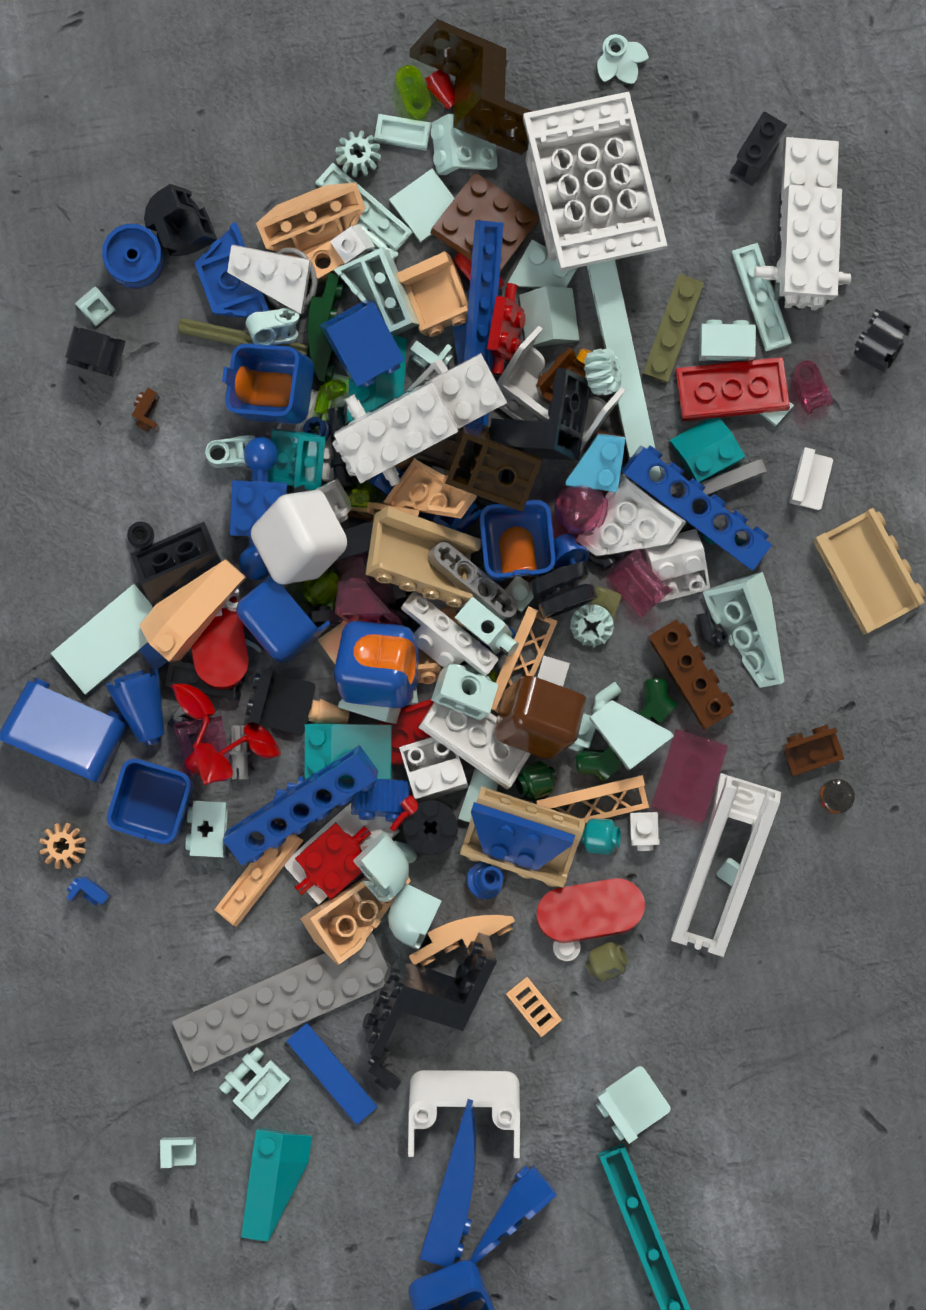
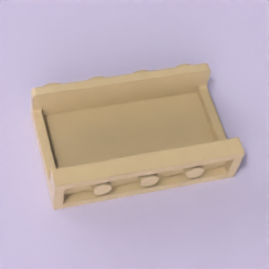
[366,506,481,607]
[813,508,925,635]
[460,787,586,888]

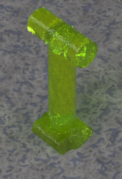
[349,482,376,508]

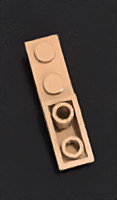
[409,915,515,967]

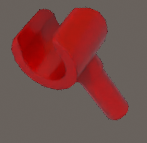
[389,795,418,832]

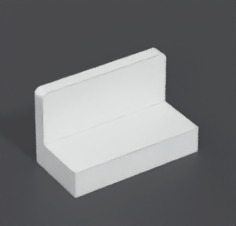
[789,447,833,510]

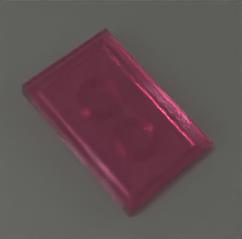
[651,729,728,823]

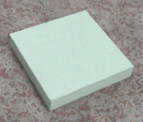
[389,168,454,243]

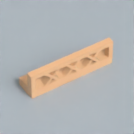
[491,606,558,713]
[536,775,649,823]

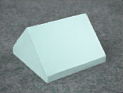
[519,286,579,347]

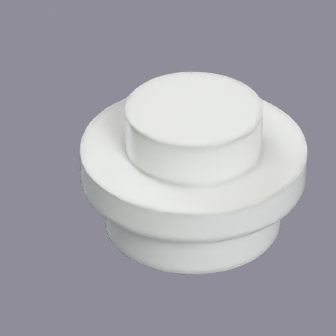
[553,941,580,961]

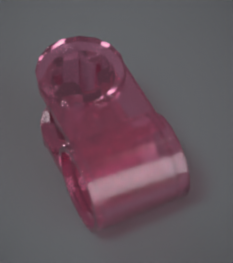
[791,360,833,415]

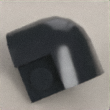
[144,184,217,256]

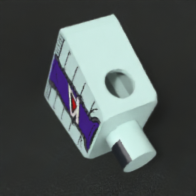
[455,597,519,656]

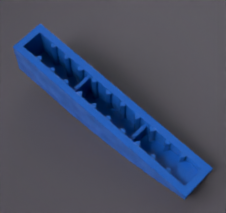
[420,1099,476,1267]

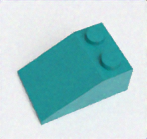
[305,724,392,780]

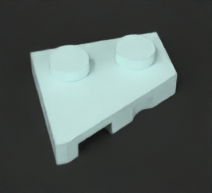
[508,240,578,289]

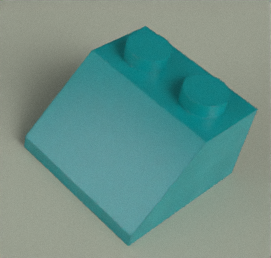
[669,418,746,483]

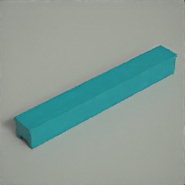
[598,1143,691,1310]

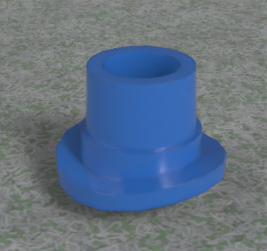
[554,533,590,569]
[466,862,503,899]

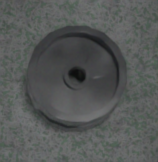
[528,562,598,620]

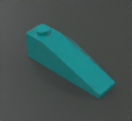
[241,1127,313,1242]

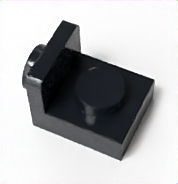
[308,594,348,625]

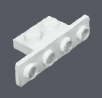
[401,591,498,676]

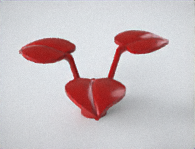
[171,684,281,785]

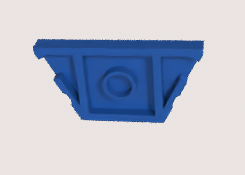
[195,222,269,318]
[471,802,575,871]

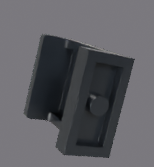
[730,112,787,186]

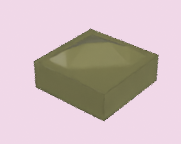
[590,586,622,619]

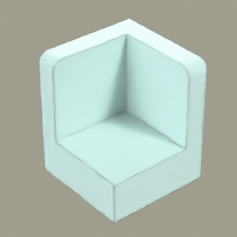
[160,1137,196,1168]

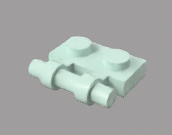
[219,1047,291,1120]

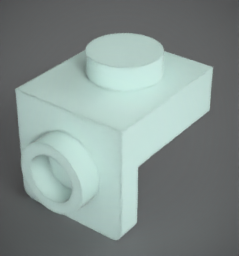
[410,341,453,369]

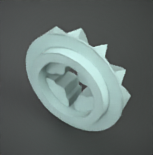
[570,604,614,647]

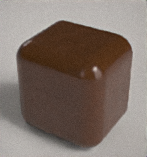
[494,676,587,759]

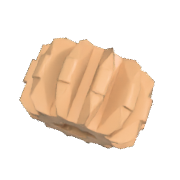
[40,823,86,869]

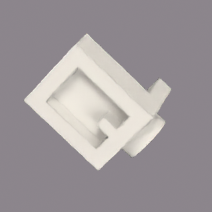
[630,812,660,851]

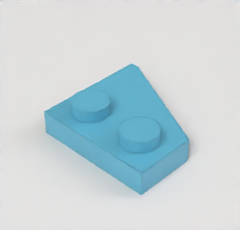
[566,433,626,492]

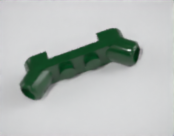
[576,679,677,783]

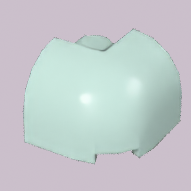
[353,831,409,902]
[388,883,442,950]

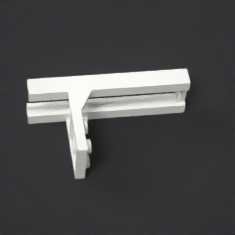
[671,773,781,957]

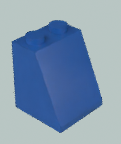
[319,299,405,388]

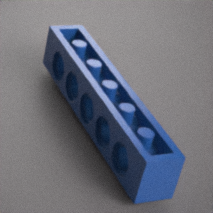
[621,445,772,571]
[223,745,378,865]

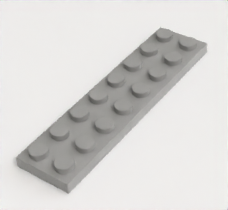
[172,932,388,1072]

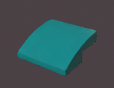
[268,428,326,490]

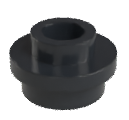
[127,521,155,549]

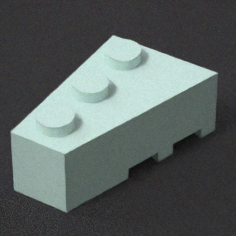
[334,248,419,335]

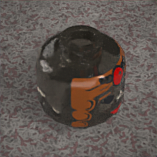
[818,779,855,814]

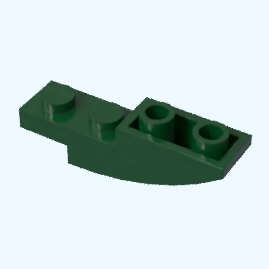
[308,273,344,386]

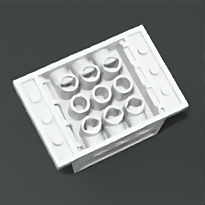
[523,92,667,271]

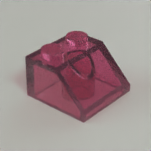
[335,578,405,626]

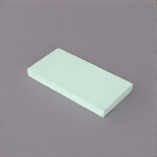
[51,584,153,695]

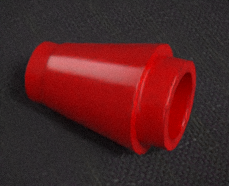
[425,70,455,110]

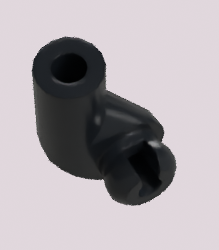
[696,613,729,647]

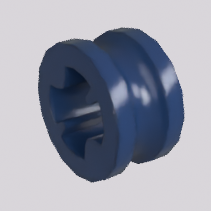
[303,417,330,441]

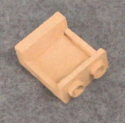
[397,252,469,337]

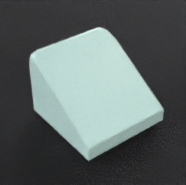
[75,287,115,327]
[716,858,740,886]

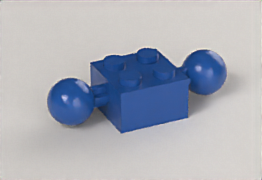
[230,437,287,580]

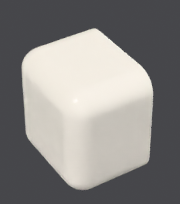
[251,490,347,584]

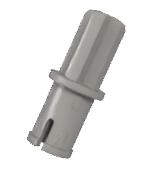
[229,725,251,779]

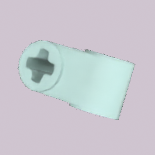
[246,308,299,345]
[205,435,255,468]

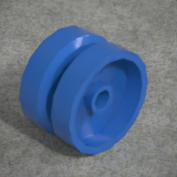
[102,224,165,289]

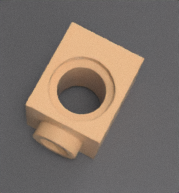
[306,241,345,284]

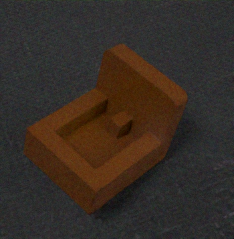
[132,388,160,433]

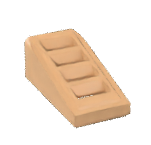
[506,977,562,1037]

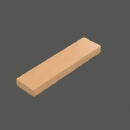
[214,823,303,927]

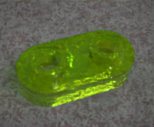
[395,65,431,119]

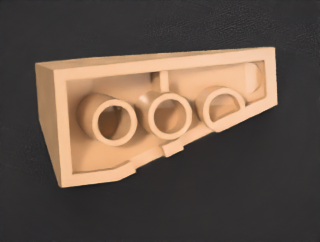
[139,560,246,662]
[300,876,411,965]

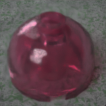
[554,485,608,536]

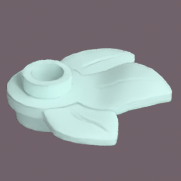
[597,34,649,84]

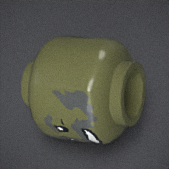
[586,942,629,982]

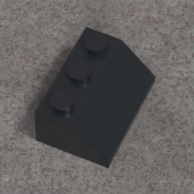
[131,522,222,607]

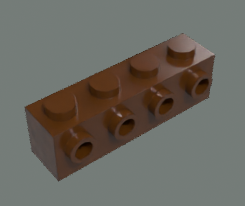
[647,619,734,731]

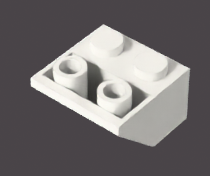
[645,529,710,603]
[399,737,468,803]

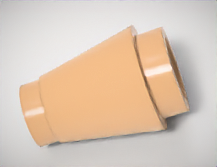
[308,699,349,724]

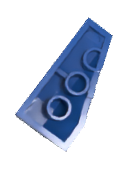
[469,1164,557,1264]

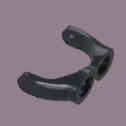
[582,545,634,572]

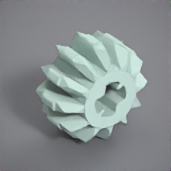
[336,131,381,177]
[584,348,622,395]

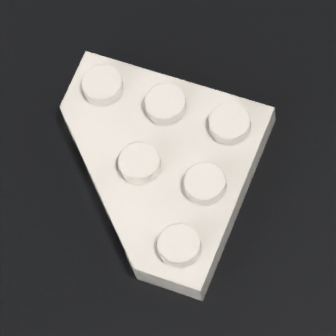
[576,474,686,556]

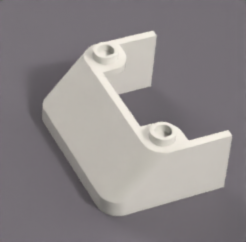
[497,326,625,452]
[408,1070,520,1158]

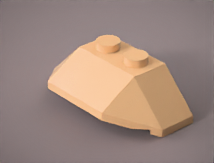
[256,183,366,258]

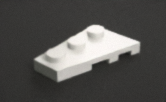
[227,245,312,314]

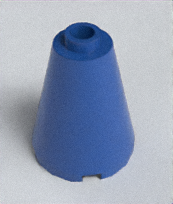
[106,667,165,746]

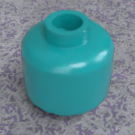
[580,818,621,855]

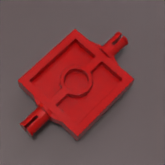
[487,283,526,375]
[295,822,372,899]

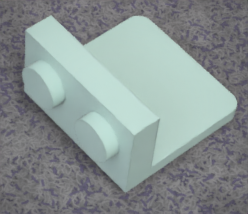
[431,114,498,175]
[596,1066,670,1144]

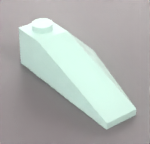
[703,572,784,688]

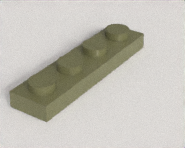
[642,274,704,384]

